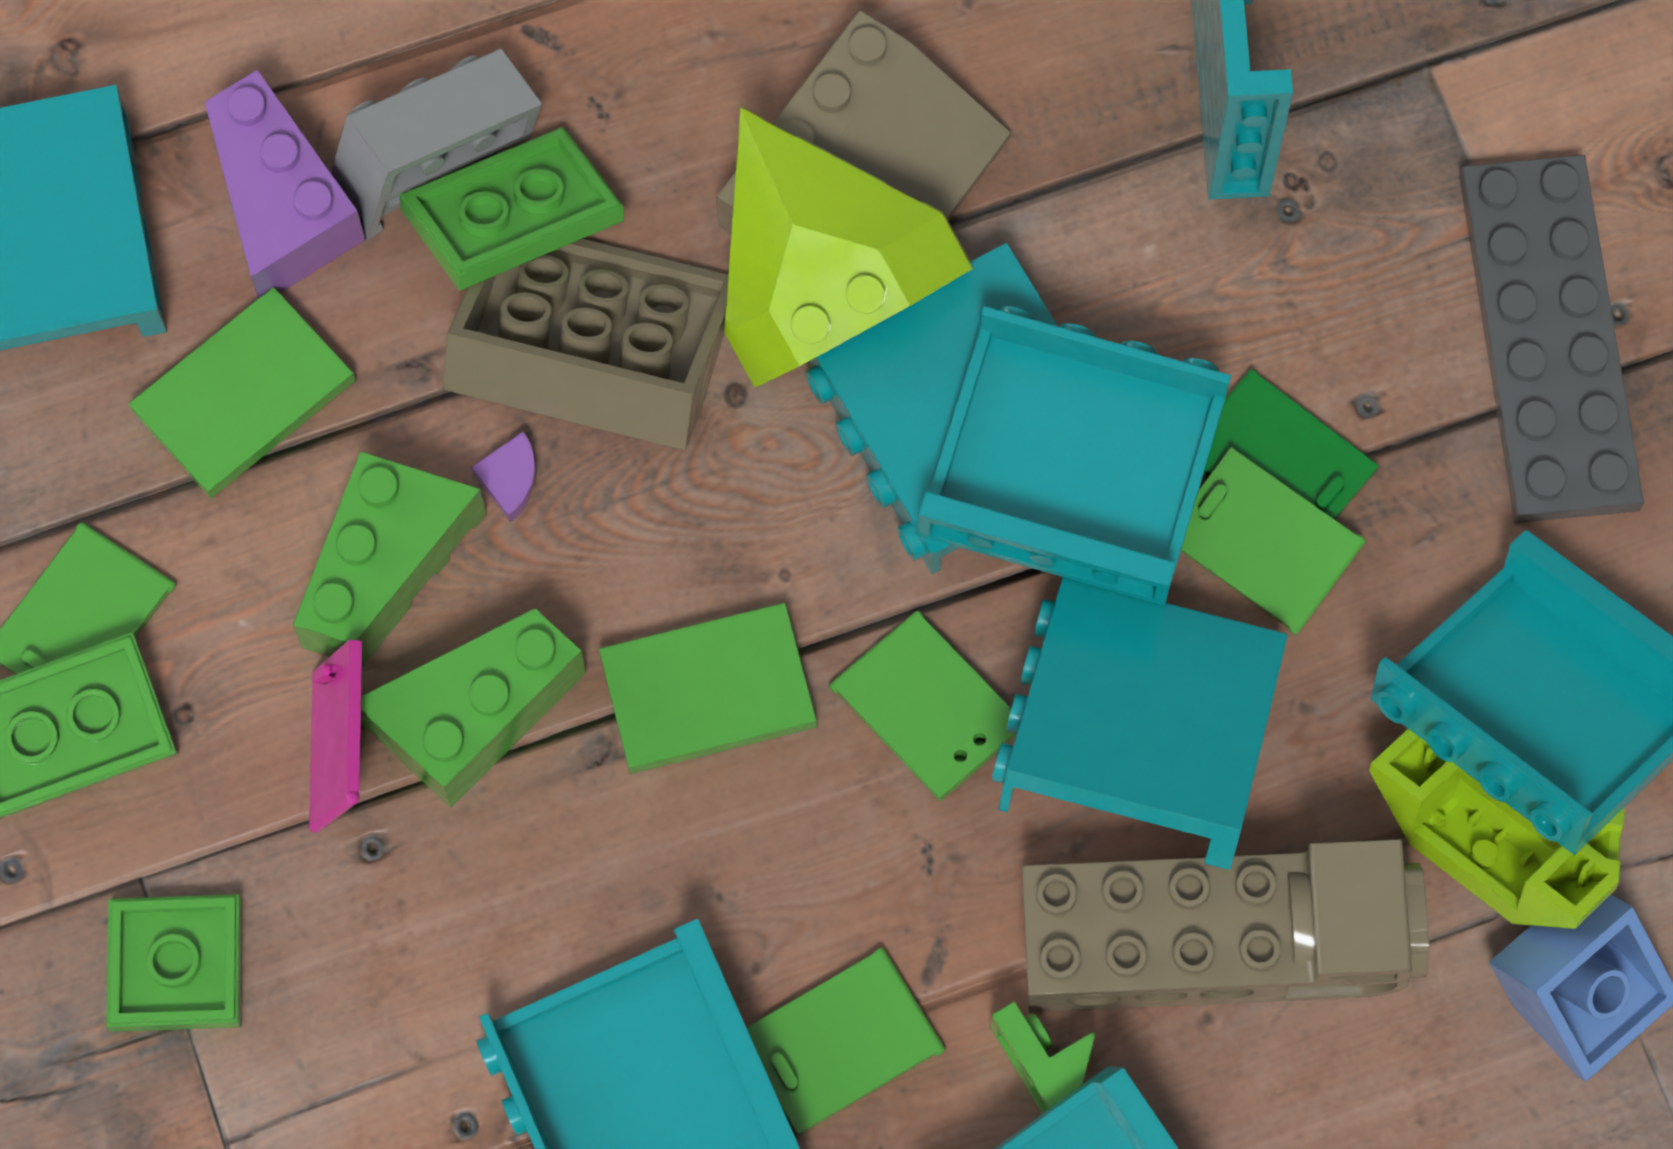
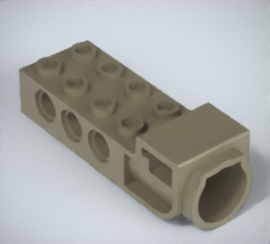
[1022,840,1429,1012]

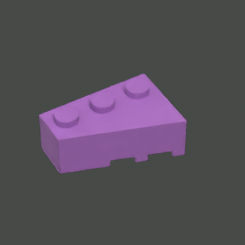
[205,70,365,298]

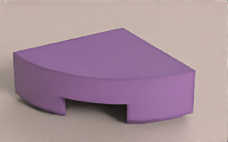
[472,432,536,522]

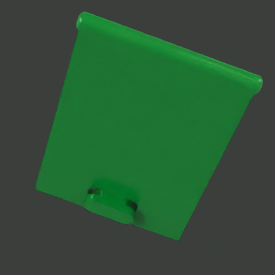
[1204,369,1379,520]

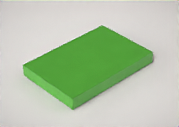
[399,127,624,291]
[128,287,356,499]
[599,603,817,774]
[0,632,178,819]

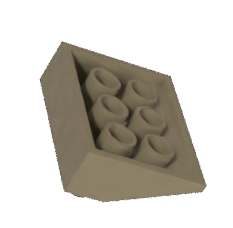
[716,10,1011,234]
[443,239,728,451]

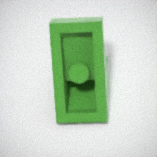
[990,1001,1095,1113]

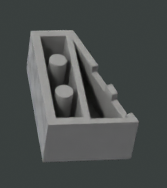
[331,48,542,240]

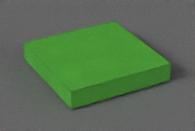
[106,894,242,1032]

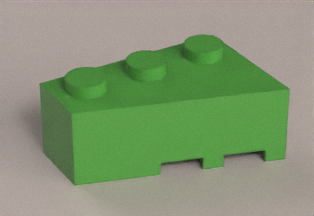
[293,451,487,666]
[361,608,586,808]

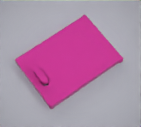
[309,639,362,833]

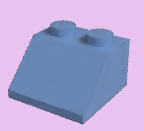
[1488,895,1673,1082]

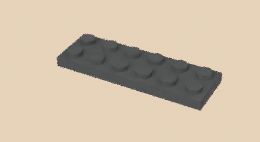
[1459,155,1644,523]

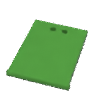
[1181,447,1366,635]
[0,522,176,675]
[829,611,1017,802]
[747,947,945,1136]

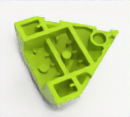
[724,106,974,388]
[1369,729,1625,929]

